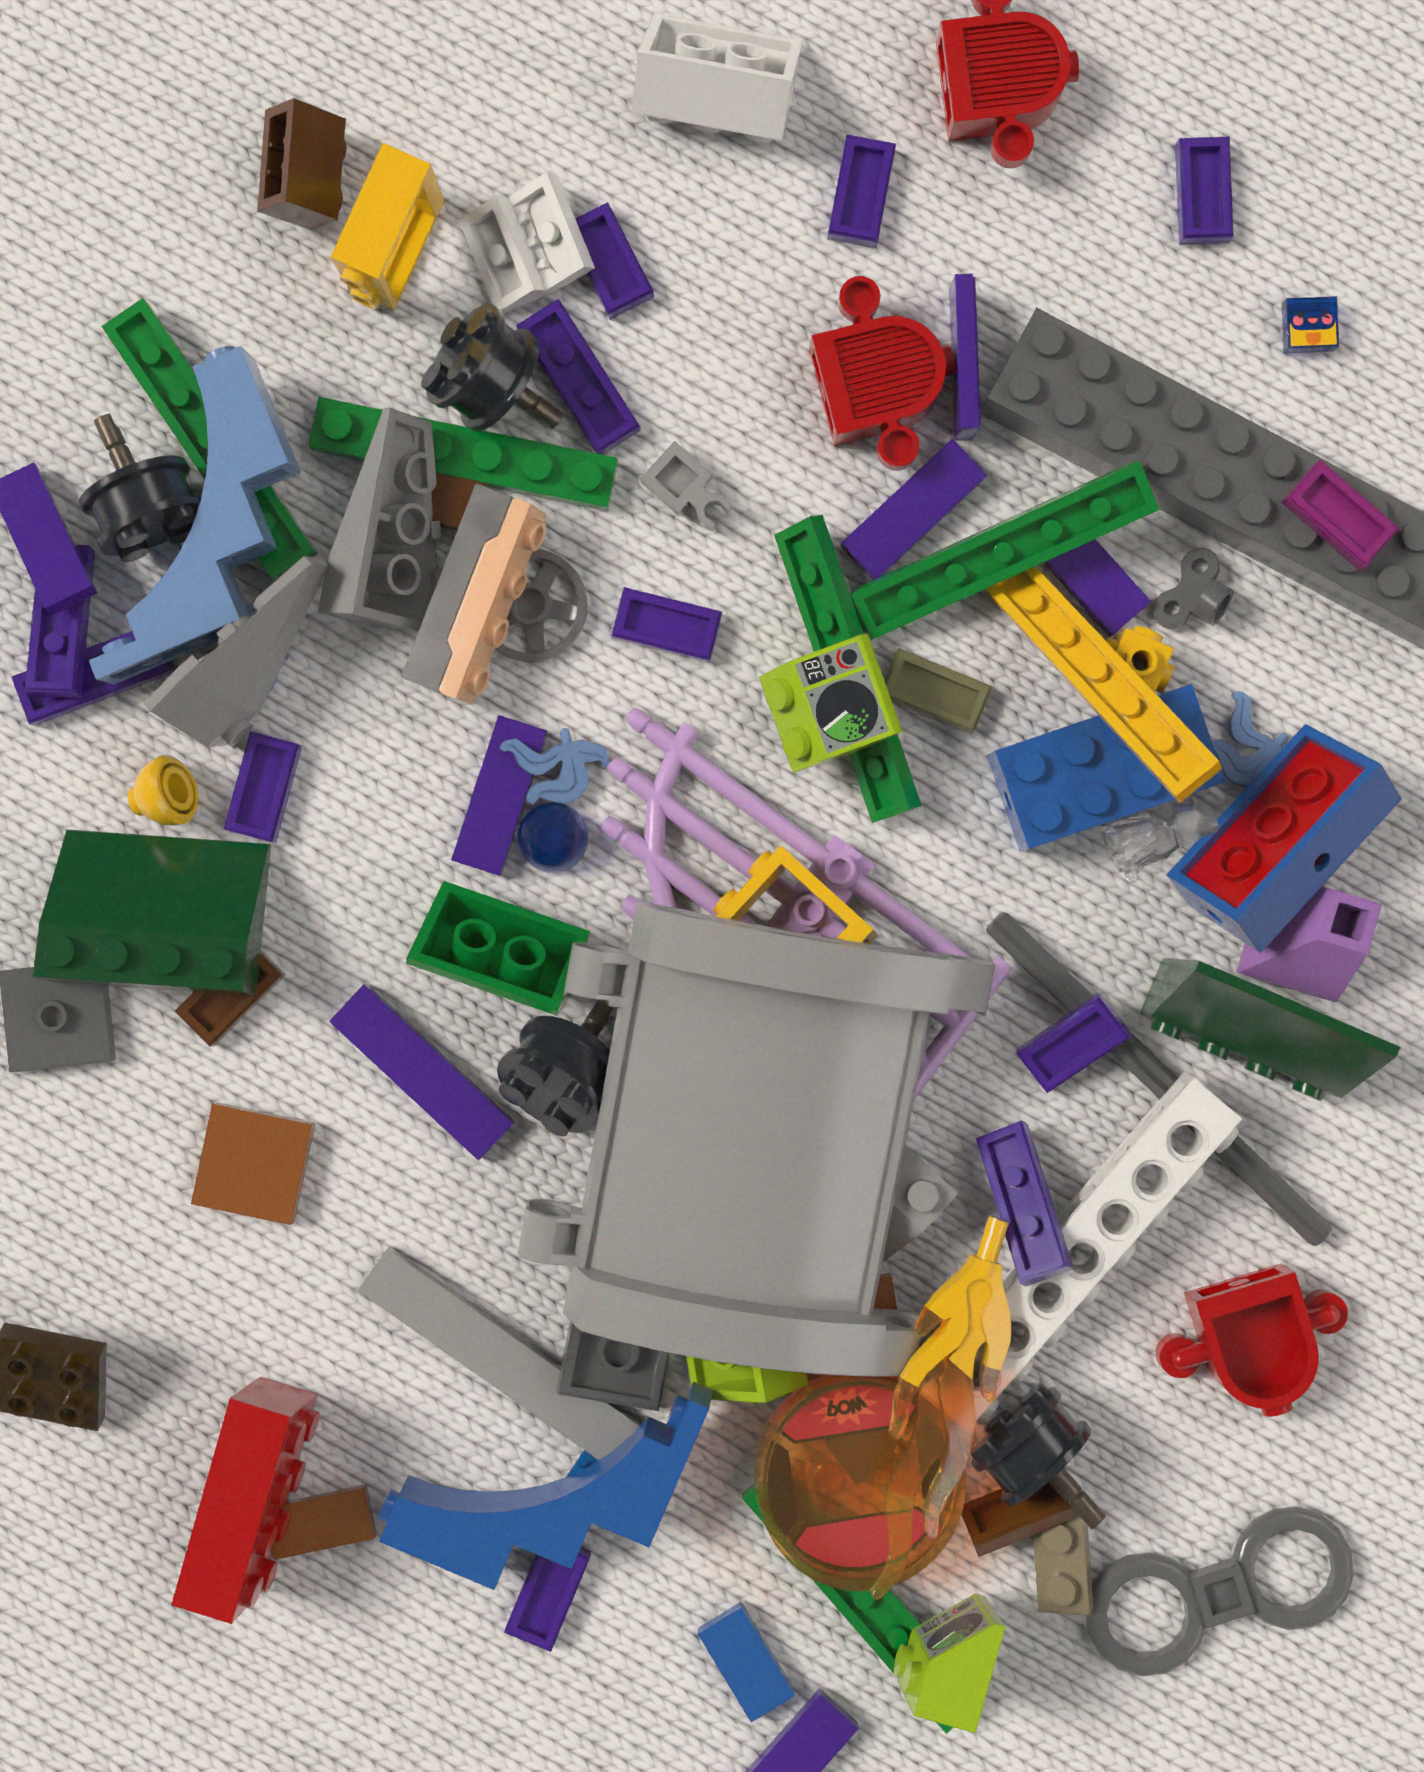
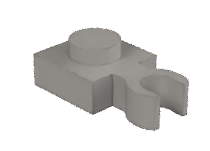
[640,441,731,531]

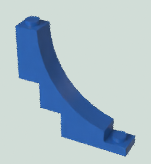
[378,1382,712,1590]

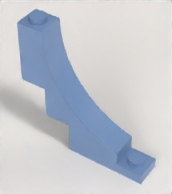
[89,346,301,685]

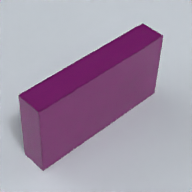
[1281,459,1400,571]

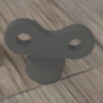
[1153,548,1234,629]

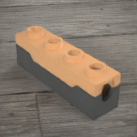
[401,483,546,705]

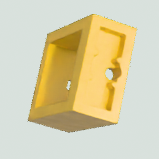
[330,143,445,311]
[713,845,878,944]

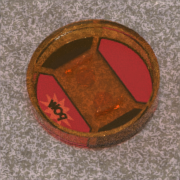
[753,1374,966,1591]

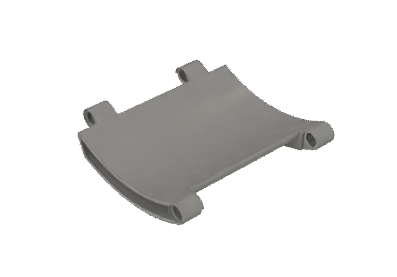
[518,900,996,1376]

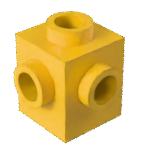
[1105,626,1175,694]

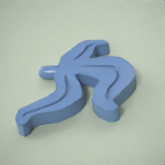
[1212,691,1289,786]
[500,728,609,804]

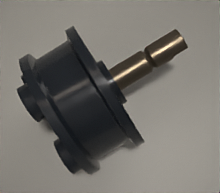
[421,304,563,432]
[79,414,201,563]
[497,1000,614,1137]
[969,1382,1106,1529]

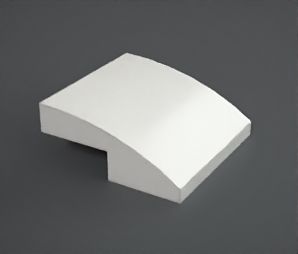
[459,172,595,313]

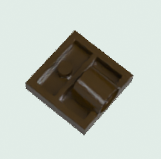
[0,1322,107,1431]

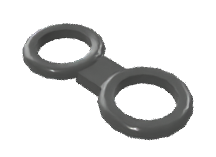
[1086,1506,1354,1676]

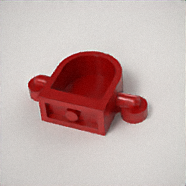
[936,0,1079,169]
[809,276,956,471]
[1155,1263,1348,1417]

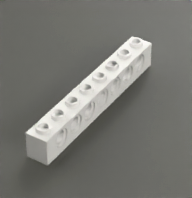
[918,1071,1242,1432]

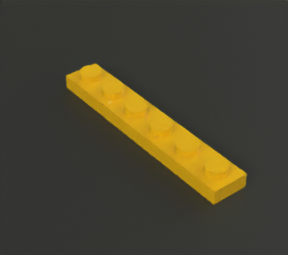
[984,566,1222,803]

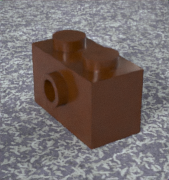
[257,98,347,230]

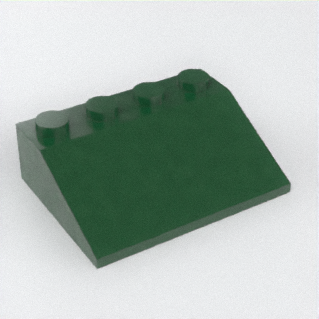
[33,829,271,996]
[1139,958,1401,1101]

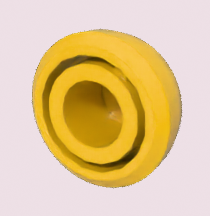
[128,755,199,826]

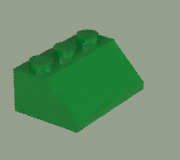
[406,881,590,1016]

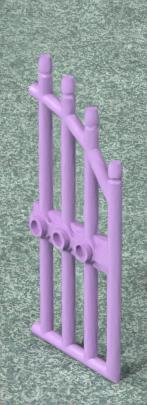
[600,707,1013,1100]

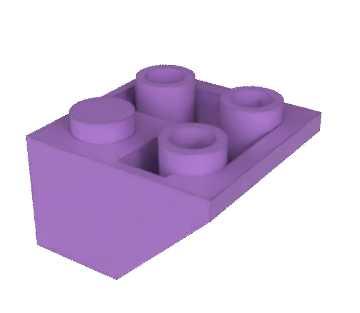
[1236,887,1382,1002]

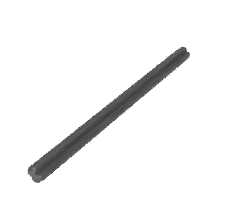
[986,912,1332,1246]

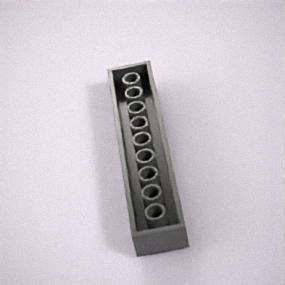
[981,307,1424,650]

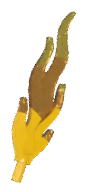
[870,1216,1011,1599]

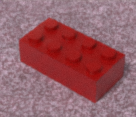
[171,1377,320,1624]

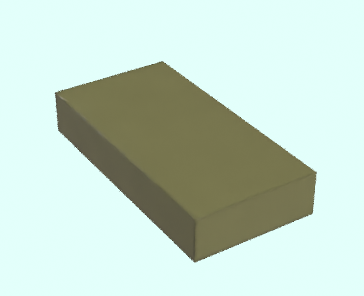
[884,648,993,735]

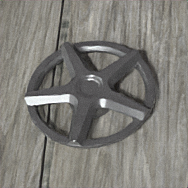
[495,549,588,663]

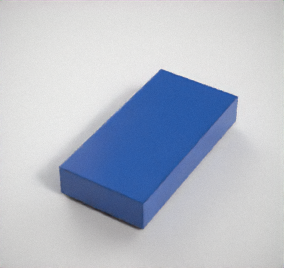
[698,1602,795,1723]

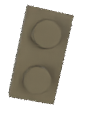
[1033,1509,1093,1615]

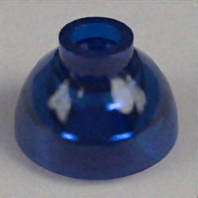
[518,802,589,873]

